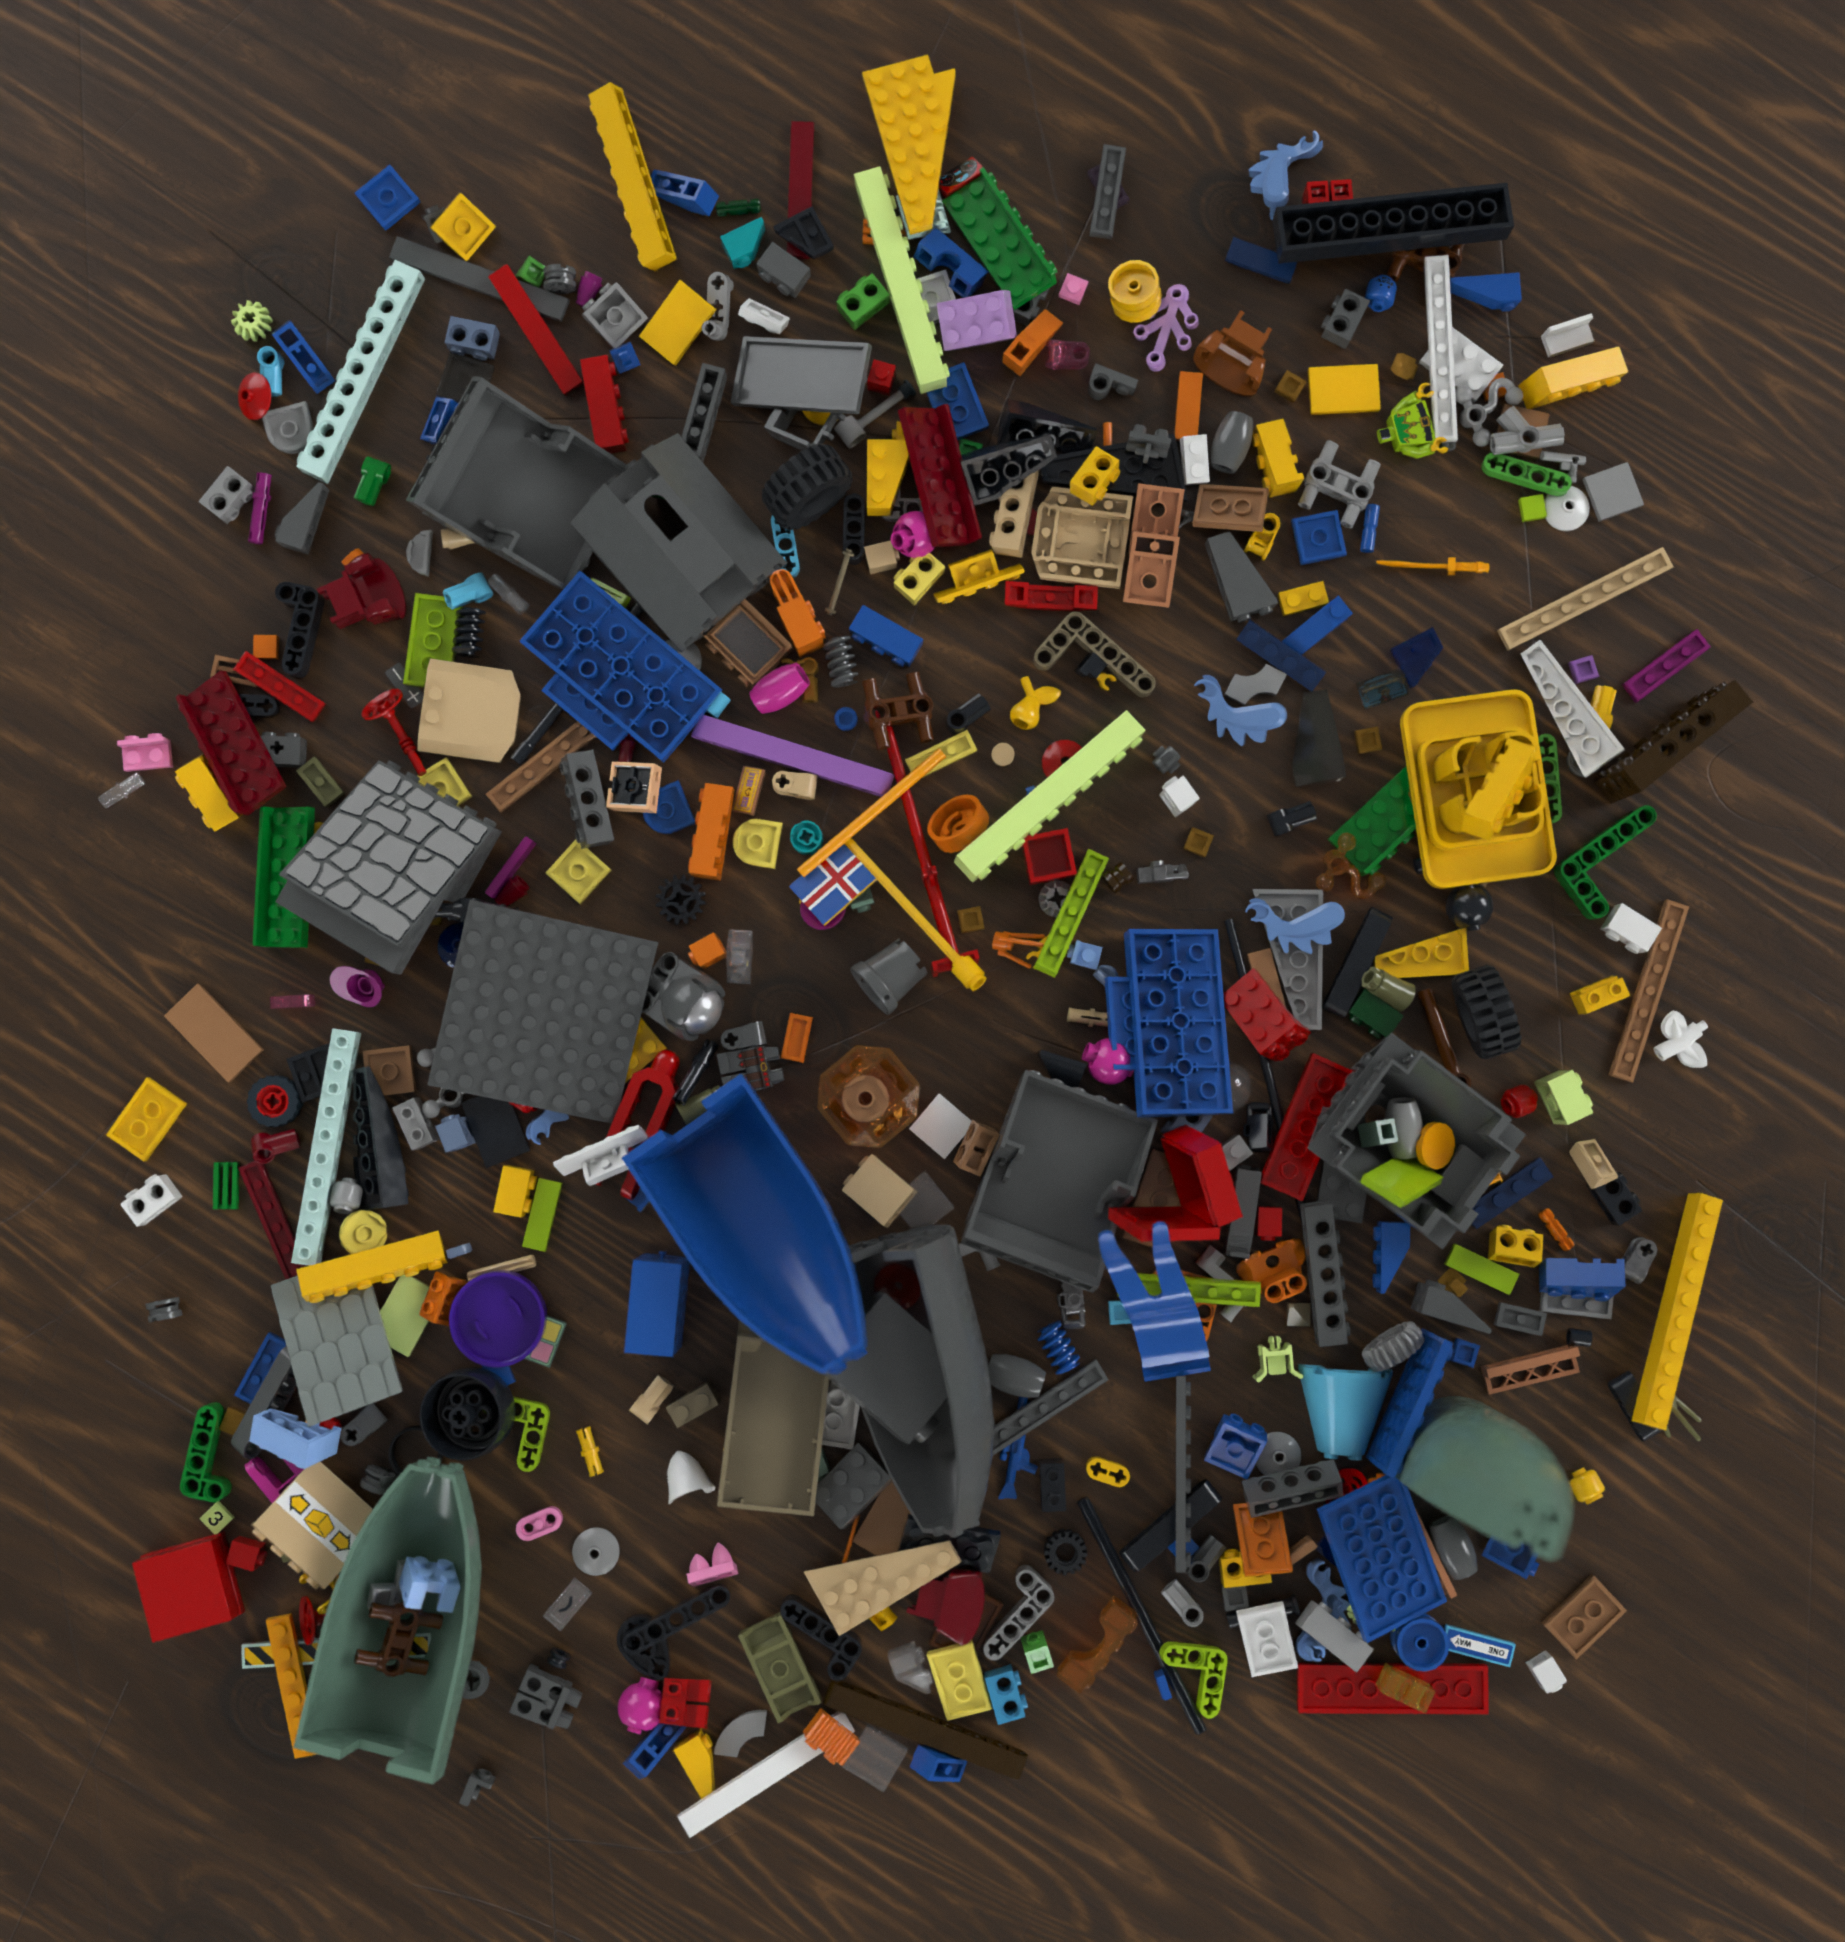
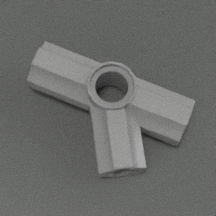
[1490,406,1565,455]

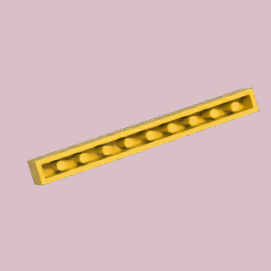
[1631,1193,1723,1430]

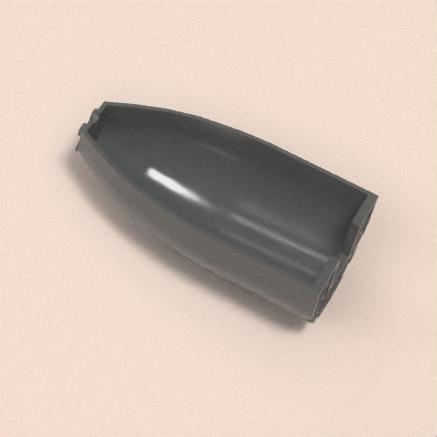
[848,1225,994,1537]

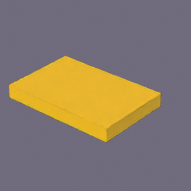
[639,280,717,366]
[1308,364,1381,415]
[106,1077,187,1162]

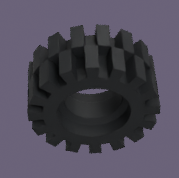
[1044,1528,1087,1576]

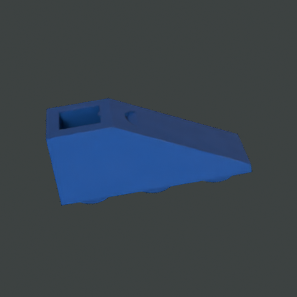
[1372,1221,1410,1294]

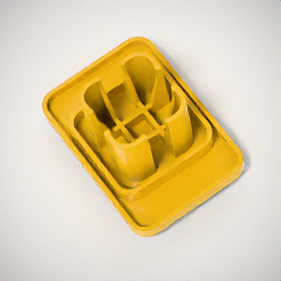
[1400,689,1557,889]

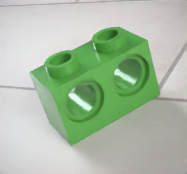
[836,273,890,331]

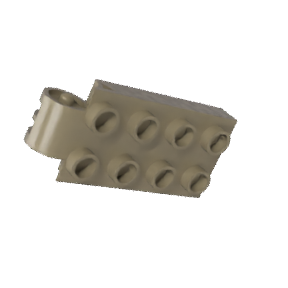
[717,1320,829,1516]

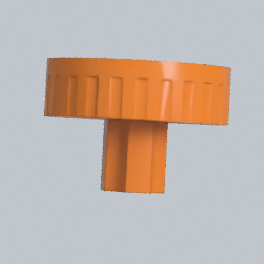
[927,795,990,853]

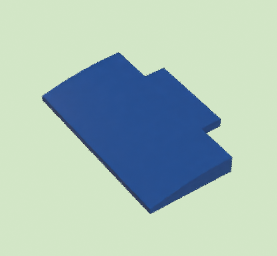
[519,571,723,763]
[1105,929,1233,1117]

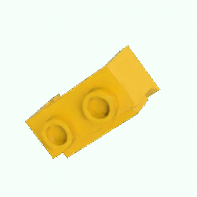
[1570,976,1630,1015]

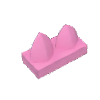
[687,1543,739,1587]

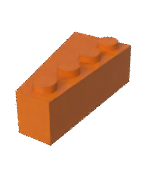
[688,783,735,881]

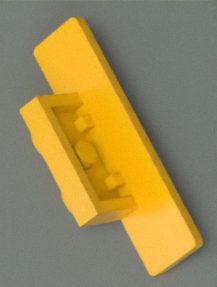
[933,550,1025,604]

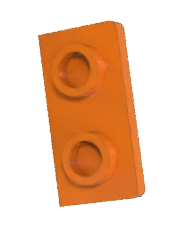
[419,1271,468,1326]

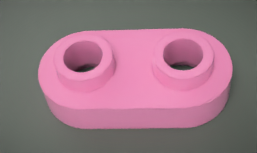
[516,1506,563,1541]

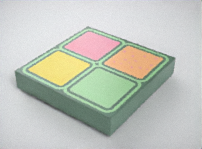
[524,1315,567,1368]

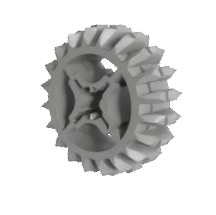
[1362,1321,1425,1372]

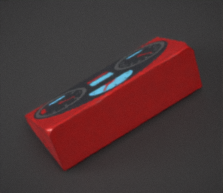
[939,156,982,198]

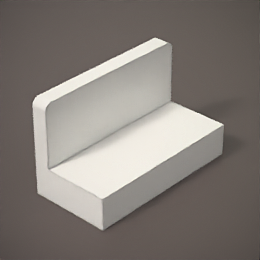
[1541,313,1594,358]

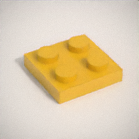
[430,193,496,261]

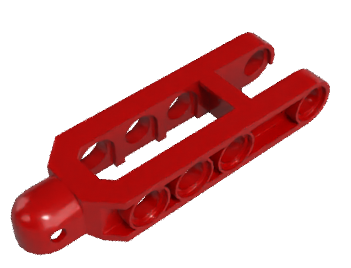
[595,1050,680,1201]

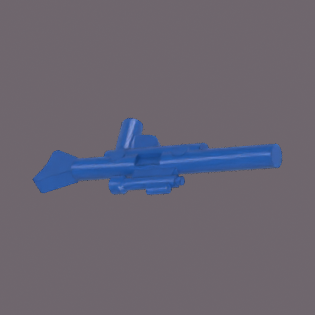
[998,1397,1038,1499]

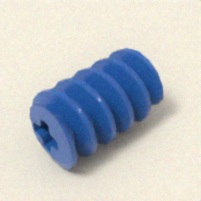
[1037,1320,1081,1375]

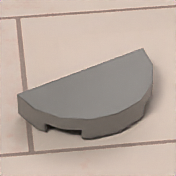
[406,530,433,577]

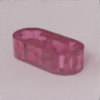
[270,994,315,1009]

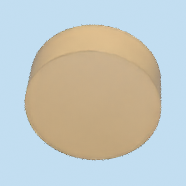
[991,743,1015,767]

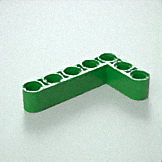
[1554,805,1657,920]

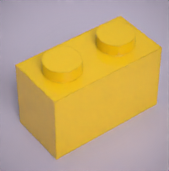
[493,1165,537,1218]

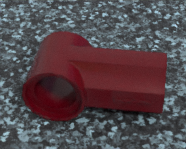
[251,1129,301,1164]

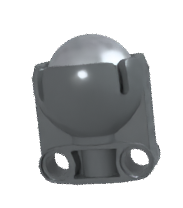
[642,952,725,1041]

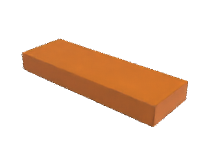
[1174,371,1203,442]

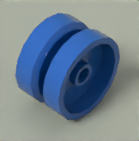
[1389,1613,1449,1672]

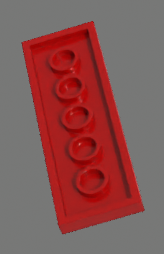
[1260,1053,1353,1201]

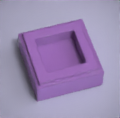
[1568,655,1599,685]

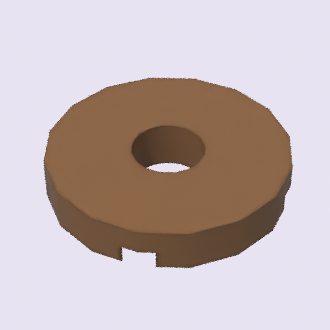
[842,1075,889,1123]

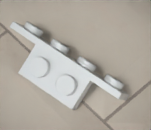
[553,1125,649,1186]

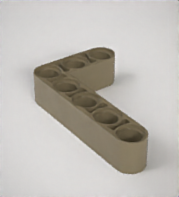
[1033,612,1156,698]

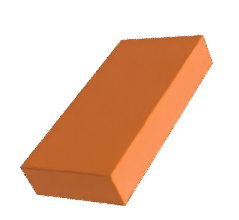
[781,1013,813,1063]

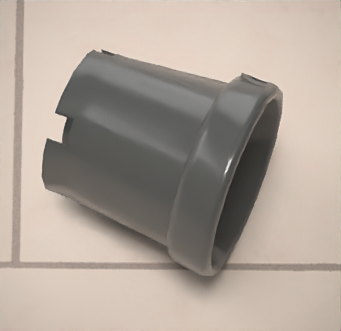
[850,938,928,1015]

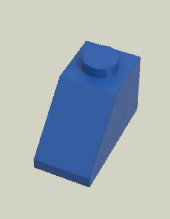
[910,1744,967,1782]

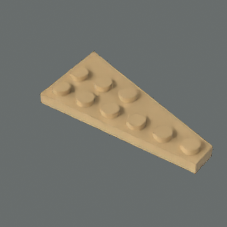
[804,1540,962,1636]

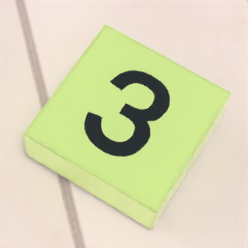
[199,1501,235,1535]

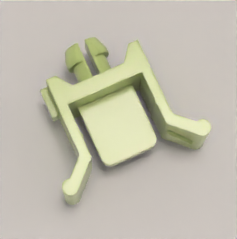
[1253,1336,1303,1382]

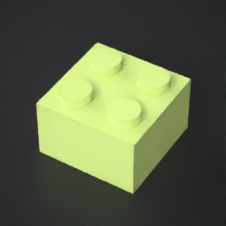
[1534,1070,1593,1125]

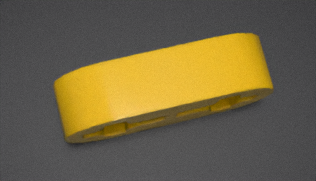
[1086,1456,1130,1487]

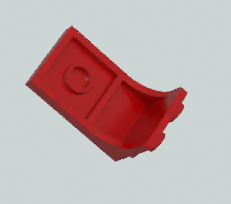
[1223,968,1311,1061]

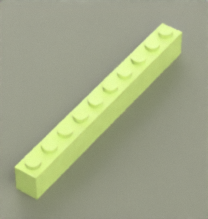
[854,166,950,394]
[954,710,1145,883]

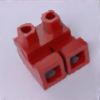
[1302,179,1353,204]
[659,1678,712,1729]

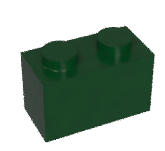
[1347,989,1404,1040]

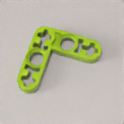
[482,1396,550,1472]
[1159,1641,1228,1719]

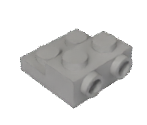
[581,282,648,349]

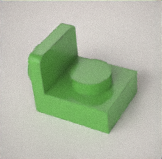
[1021,1630,1054,1674]

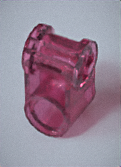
[1045,340,1090,370]

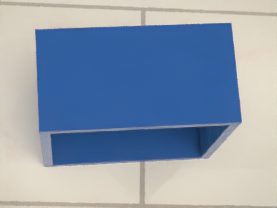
[624,1251,690,1357]

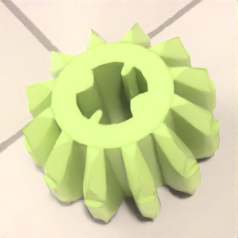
[231,300,273,342]

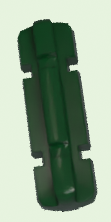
[716,198,761,216]

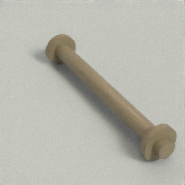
[825,549,854,616]

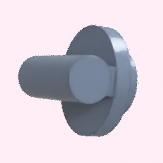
[1093,965,1119,986]

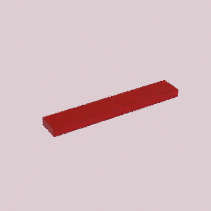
[488,264,584,396]

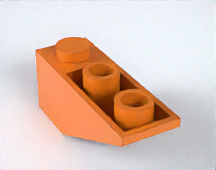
[1002,309,1063,376]

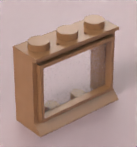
[704,599,794,687]

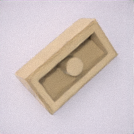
[1569,1139,1618,1189]

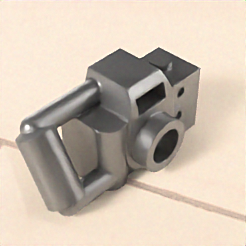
[1136,861,1189,884]
[1056,1282,1086,1329]

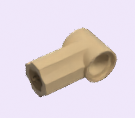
[629,1374,674,1425]

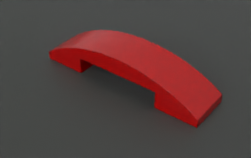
[1004,581,1098,611]

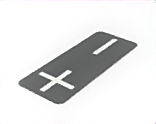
[385,663,424,708]

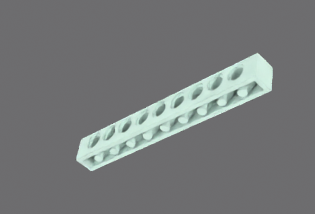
[296,260,425,484]
[291,1028,361,1266]

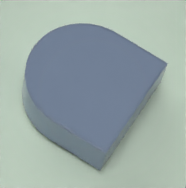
[446,1242,472,1259]

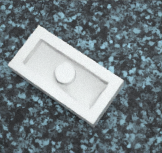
[738,298,790,334]

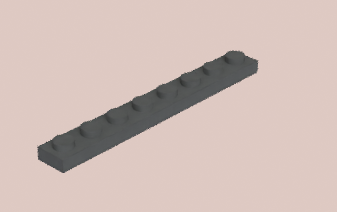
[1176,1376,1191,1573]

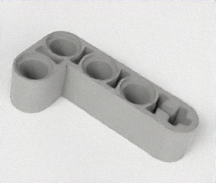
[983,1564,1054,1660]

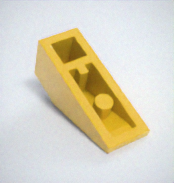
[673,1728,715,1799]

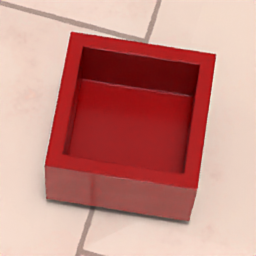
[1022,828,1077,885]

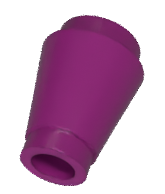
[576,271,602,307]

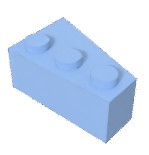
[249,1408,341,1469]

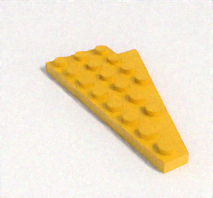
[862,55,956,235]

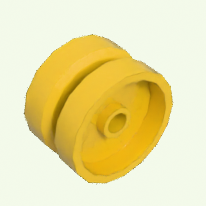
[1108,260,1162,323]

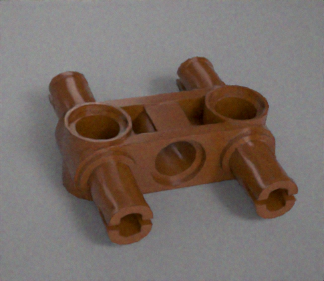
[1386,244,1465,282]
[862,672,934,750]
[354,1601,443,1677]

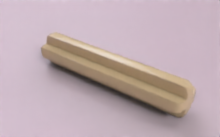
[467,1255,536,1282]

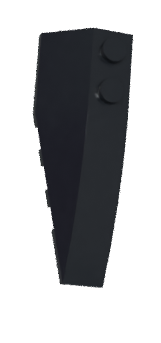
[353,1066,409,1210]

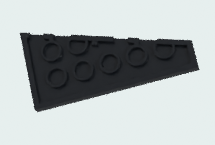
[1040,433,1188,503]

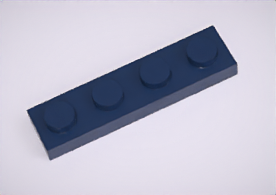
[1236,620,1326,692]
[1472,1157,1553,1229]

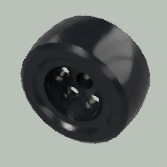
[419,1367,516,1461]

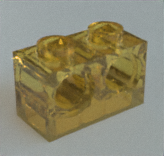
[1376,1663,1435,1714]

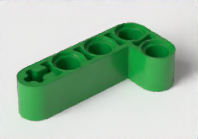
[180,1402,232,1502]

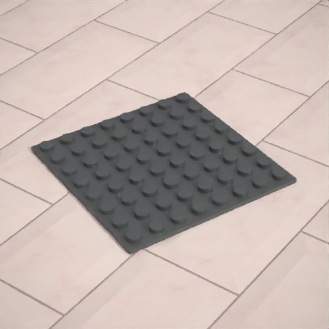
[427,899,658,1124]

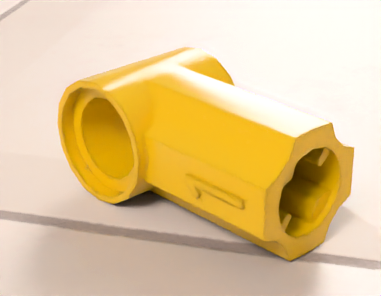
[1591,685,1617,729]

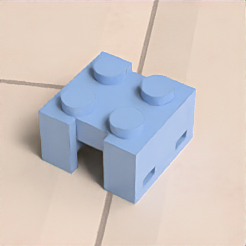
[399,1556,461,1613]

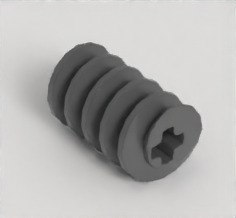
[823,636,859,688]

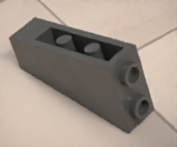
[1205,531,1278,623]

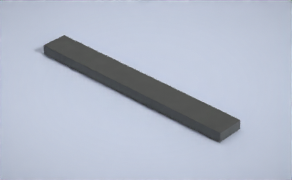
[389,236,570,323]

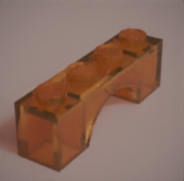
[1057,1595,1138,1694]

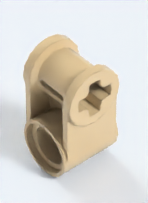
[772,771,818,800]

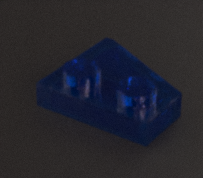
[1390,627,1444,689]

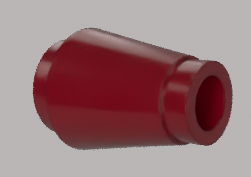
[495,875,530,907]

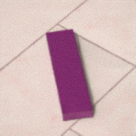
[1622,629,1711,703]

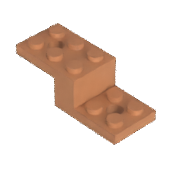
[1123,483,1185,608]

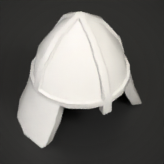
[667,1450,716,1505]

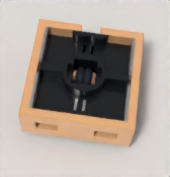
[606,762,662,813]

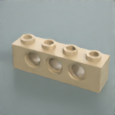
[989,470,1040,558]

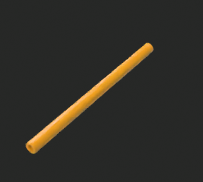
[797,748,946,877]

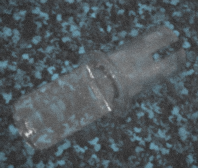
[488,574,530,615]
[98,772,146,808]

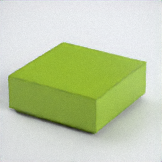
[1518,494,1547,522]

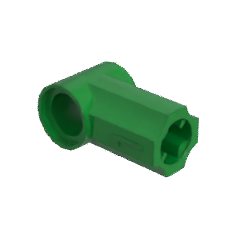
[354,456,392,506]

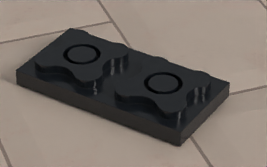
[898,1514,1001,1573]

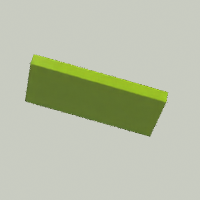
[403,593,462,688]
[1360,1158,1444,1208]

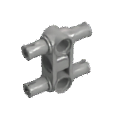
[1298,440,1381,529]

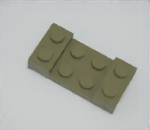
[738,1612,822,1723]

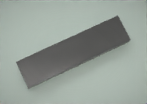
[1089,144,1126,240]

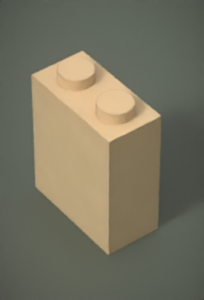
[842,1154,918,1228]

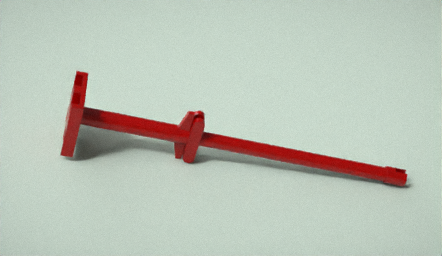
[875,711,980,977]

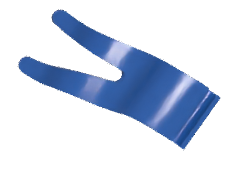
[1098,1222,1211,1382]

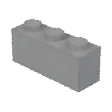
[1295,1600,1374,1673]

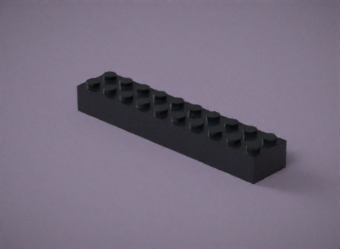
[1272,183,1514,264]

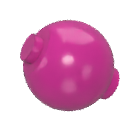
[891,511,935,558]
[1082,1038,1134,1085]
[618,1677,662,1734]

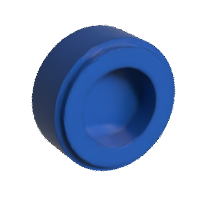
[834,707,858,731]

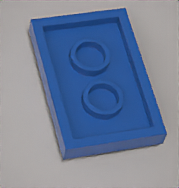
[926,363,989,440]

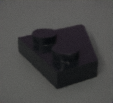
[773,206,834,260]

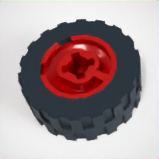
[247,1076,303,1127]

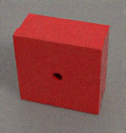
[132,1531,245,1643]

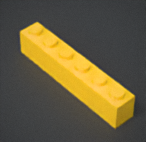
[296,1231,448,1303]

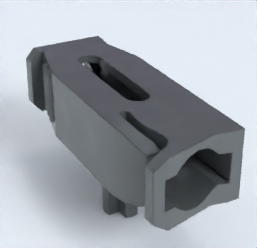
[1222,1164,1262,1258]

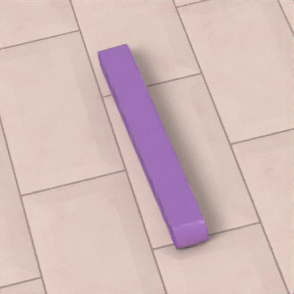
[691,715,894,797]

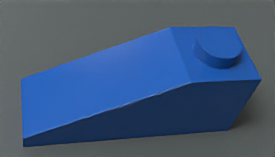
[651,169,719,216]
[1450,273,1522,312]
[272,320,335,394]
[1282,595,1353,655]
[622,1723,686,1780]

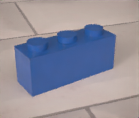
[849,605,923,667]

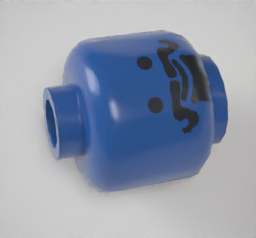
[1365,275,1397,312]

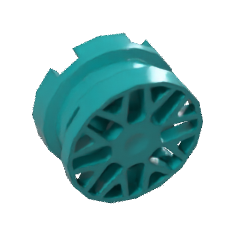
[790,820,824,855]

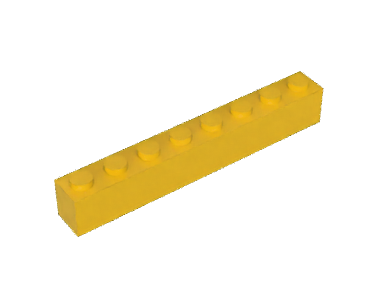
[588,82,677,271]

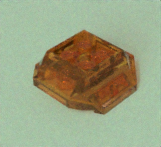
[817,1045,920,1148]

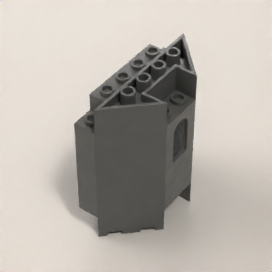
[570,433,787,653]
[1308,1033,1526,1250]

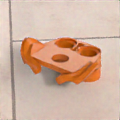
[1236,1239,1307,1303]

